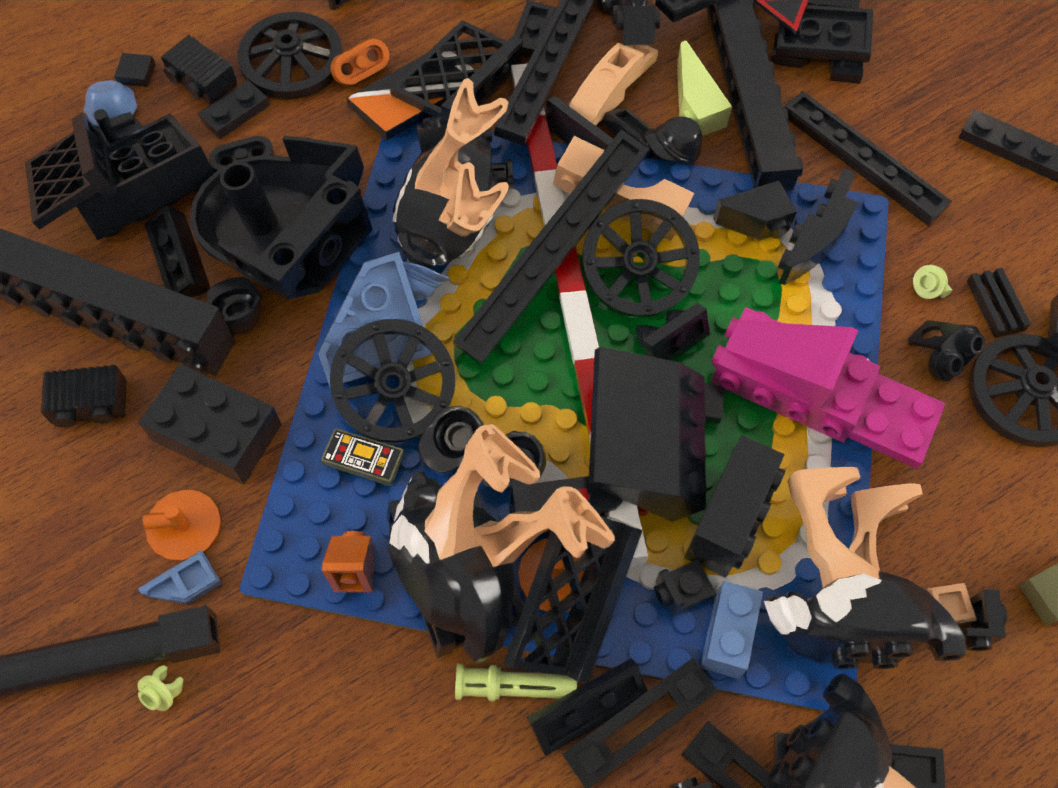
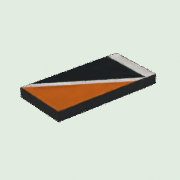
[347,51,474,141]

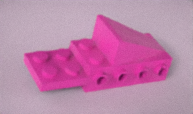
[710,307,946,469]

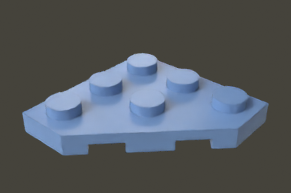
[318,252,432,388]

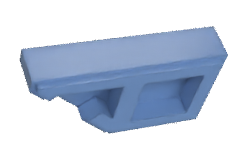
[138,550,222,605]

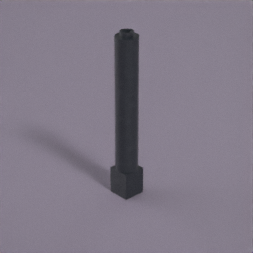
[0,605,220,697]

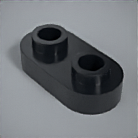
[209,136,275,173]

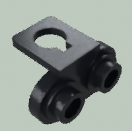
[907,320,985,381]

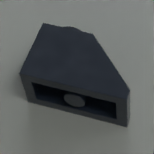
[713,181,797,240]

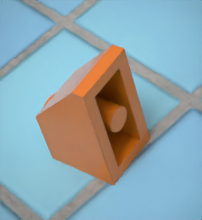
[322,531,375,592]

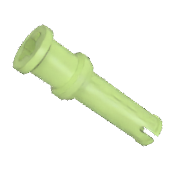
[455,663,577,702]

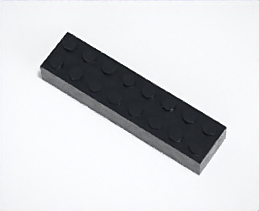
[0,228,236,376]

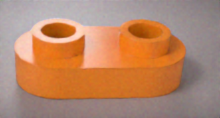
[331,39,389,85]

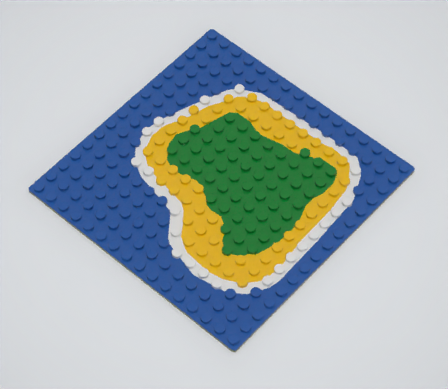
[240,120,889,712]

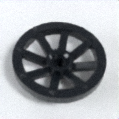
[237,12,343,99]
[582,199,700,317]
[330,319,455,443]
[969,334,1058,447]

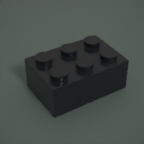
[139,364,282,484]
[684,435,786,578]

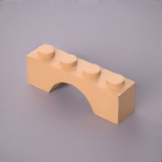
[553,136,694,240]

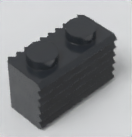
[161,34,237,104]
[41,365,127,428]

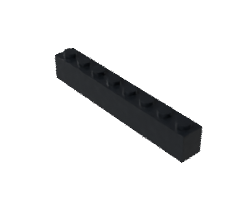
[706,0,803,191]

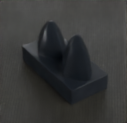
[636,303,710,361]

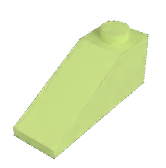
[677,41,732,136]

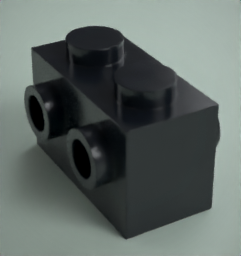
[612,0,660,45]

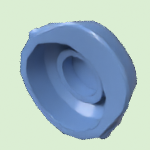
[83,81,137,126]
[402,261,450,301]

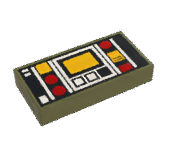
[321,428,405,487]

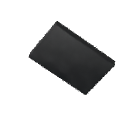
[776,5,873,63]

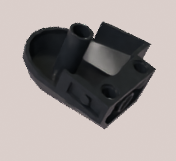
[190,136,373,300]

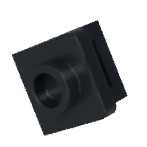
[961,590,1007,651]

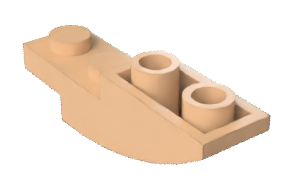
[569,43,659,126]

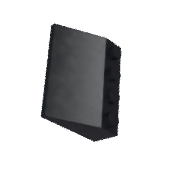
[76,113,214,240]
[588,347,706,522]

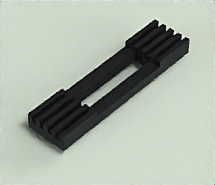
[562,658,718,788]
[681,721,771,788]

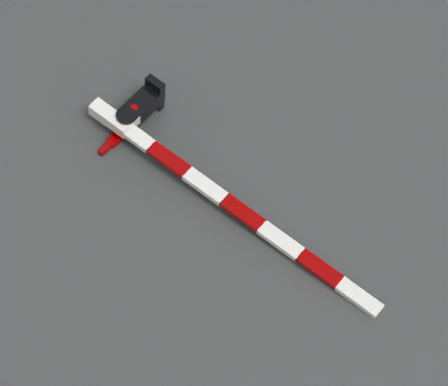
[508,64,649,567]

